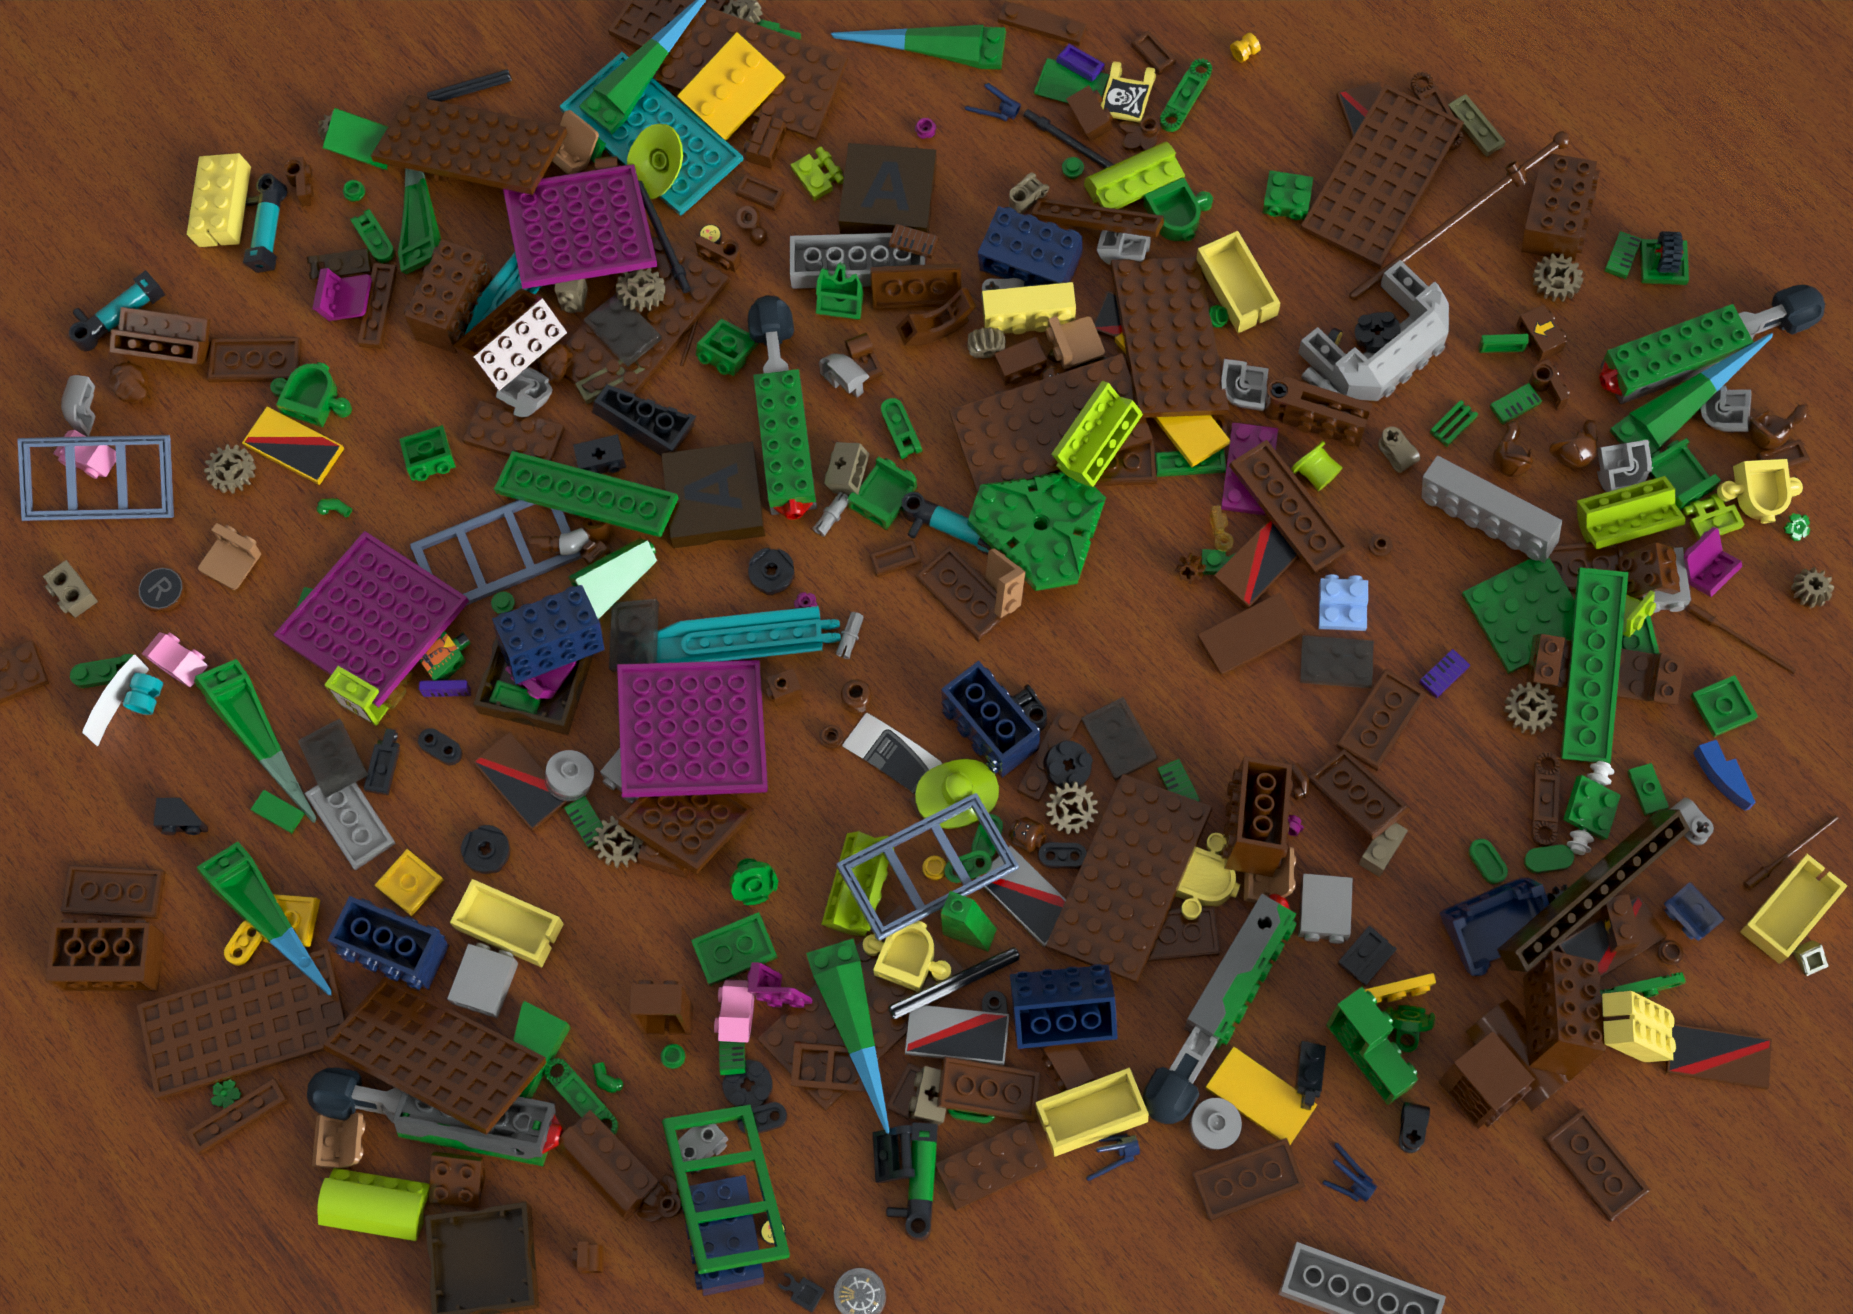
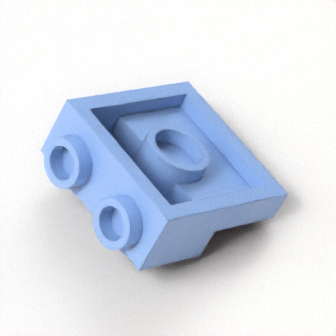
[1319,574,1368,631]

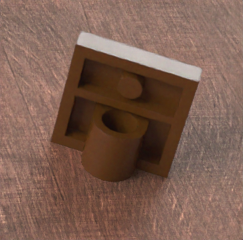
[429,1152,485,1208]

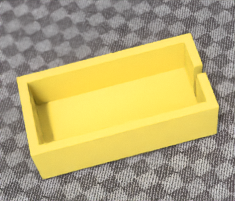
[187,153,251,247]
[1196,231,1280,333]
[982,282,1076,334]
[1740,854,1847,964]
[450,879,564,968]
[1602,991,1676,1062]
[1035,1068,1148,1157]

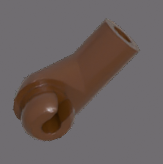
[1291,763,1309,800]

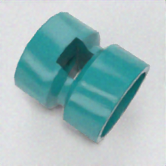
[123,673,163,715]

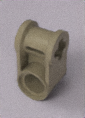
[1008,172,1049,214]
[1378,427,1420,473]

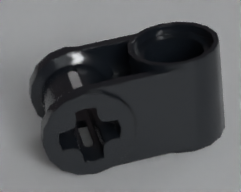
[1010,684,1047,731]
[1398,1102,1430,1153]

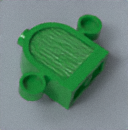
[1143,178,1213,242]
[270,362,352,428]

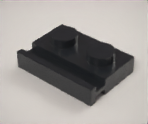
[1337,925,1397,987]

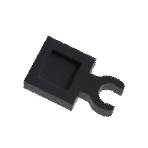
[778,1273,826,1313]

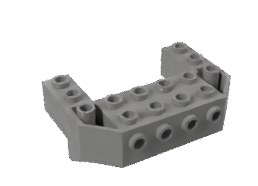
[1298,260,1449,401]

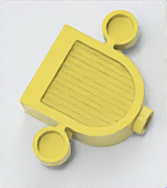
[1717,459,1803,524]
[1175,833,1241,920]
[863,921,951,992]

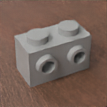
[678,1124,728,1175]

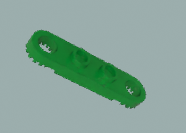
[1160,58,1212,132]
[1600,972,1686,1004]
[544,1058,619,1135]

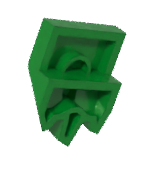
[816,262,863,320]

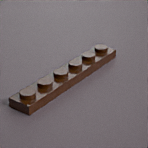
[1031,198,1164,238]

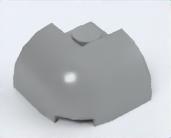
[1097,230,1151,265]
[819,354,869,398]
[1221,359,1269,411]
[496,367,553,417]
[61,375,96,436]
[1701,386,1751,432]
[1597,440,1652,492]

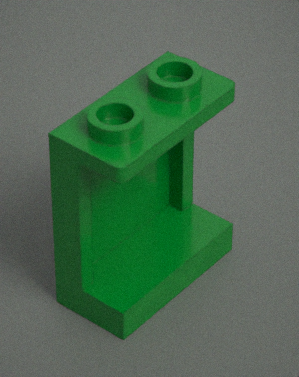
[1648,438,1721,511]
[847,456,917,530]

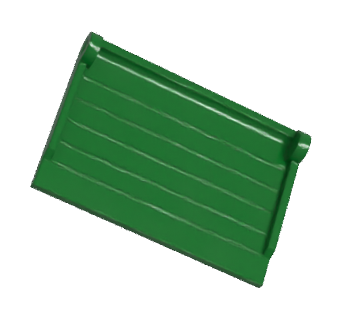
[1034,58,1109,104]
[322,108,388,170]

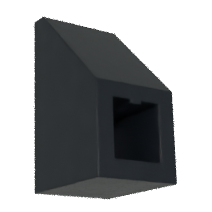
[153,798,208,835]

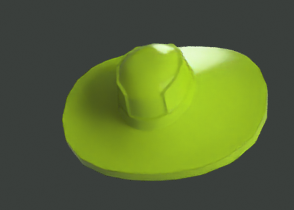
[627,123,683,199]
[915,759,999,829]

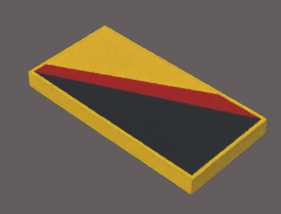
[242,407,344,485]

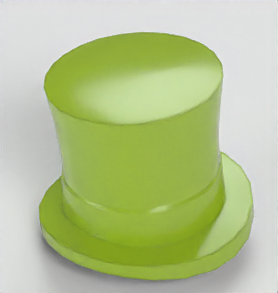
[1291,440,1343,492]

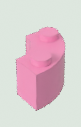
[53,430,116,479]
[142,632,209,687]
[714,980,754,1042]

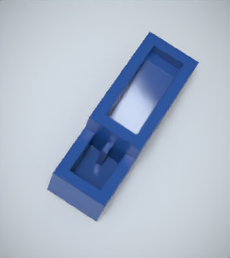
[1693,740,1756,811]

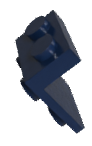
[1663,882,1725,941]

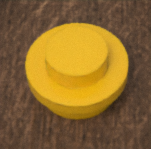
[923,856,946,880]

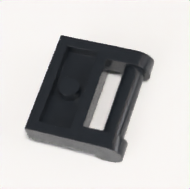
[872,1125,915,1183]

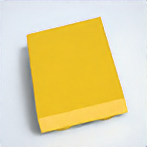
[1153,415,1230,467]
[1205,1047,1318,1145]

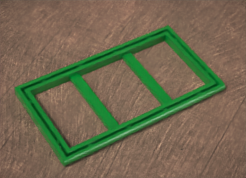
[662,1105,790,1274]

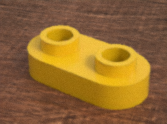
[224,921,264,966]

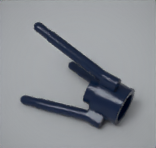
[965,83,1021,121]
[1086,1134,1140,1181]
[1322,1143,1377,1202]

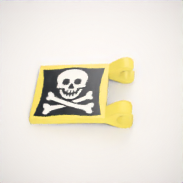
[1101,61,1156,123]

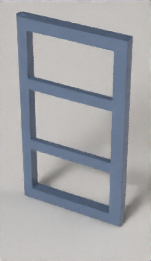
[17,435,174,521]
[410,500,582,605]
[836,793,1019,941]

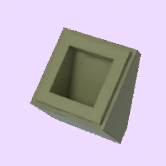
[1793,940,1829,976]

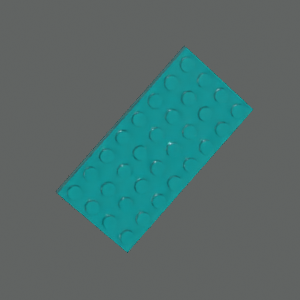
[559,52,743,216]

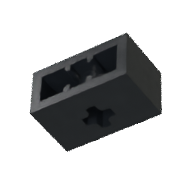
[573,434,626,474]

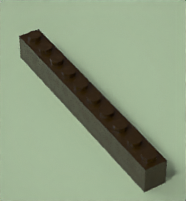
[1497,809,1690,972]

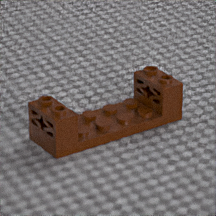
[1526,634,1685,705]

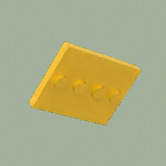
[677,32,785,141]

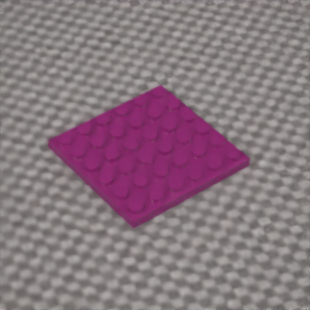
[503,164,657,289]
[274,531,469,708]
[617,660,768,798]

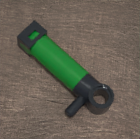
[886,1122,938,1241]

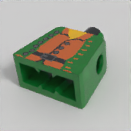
[419,631,471,681]

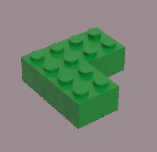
[1326,987,1418,1106]

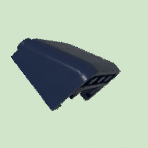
[1440,877,1549,976]

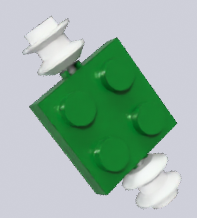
[1563,761,1621,855]

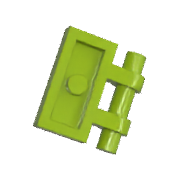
[791,147,844,201]
[1683,493,1745,540]

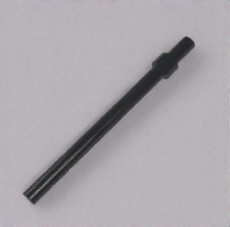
[1023,109,1114,169]
[638,181,691,293]

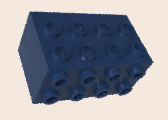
[978,206,1082,287]
[492,584,605,684]
[941,661,1040,778]
[327,896,450,990]
[1010,964,1118,1049]
[681,1175,764,1296]

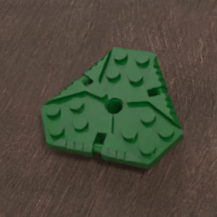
[967,472,1106,591]

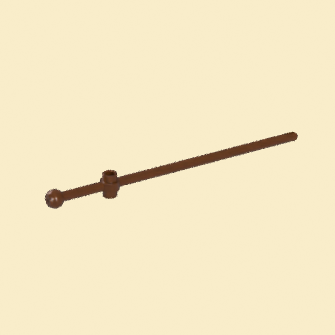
[1349,131,1571,300]

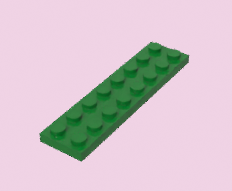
[494,451,679,537]
[1560,568,1628,764]

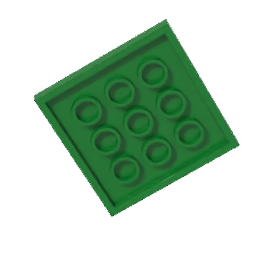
[1462,557,1575,674]

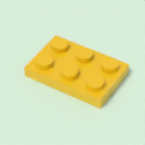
[1365,973,1436,1005]

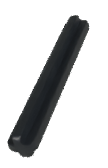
[427,69,511,102]

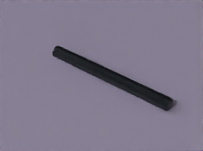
[888,947,1020,1019]

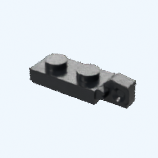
[364,728,400,795]
[1295,1041,1326,1110]

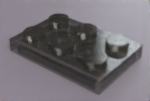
[584,293,662,367]
[609,599,659,672]
[1300,635,1374,688]
[1081,697,1158,781]
[298,718,368,798]

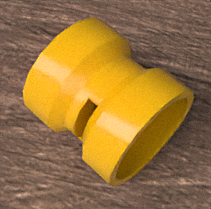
[1230,33,1261,63]

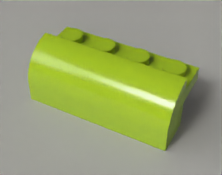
[1084,141,1185,209]
[1051,381,1143,487]
[1577,476,1685,549]
[821,831,894,936]
[317,1168,430,1241]

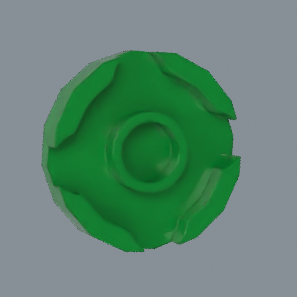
[729,858,778,905]
[1385,1005,1436,1052]

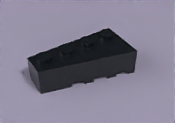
[592,384,696,456]

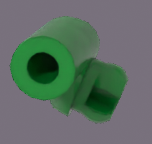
[316,498,352,518]
[592,1062,623,1093]

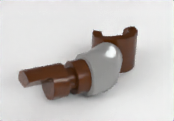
[529,518,611,555]

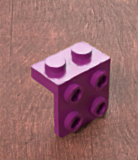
[312,268,372,321]
[1684,526,1742,597]
[505,661,576,699]
[748,963,812,1008]

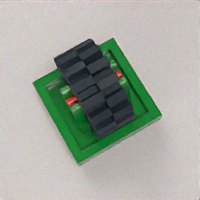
[1640,231,1689,285]

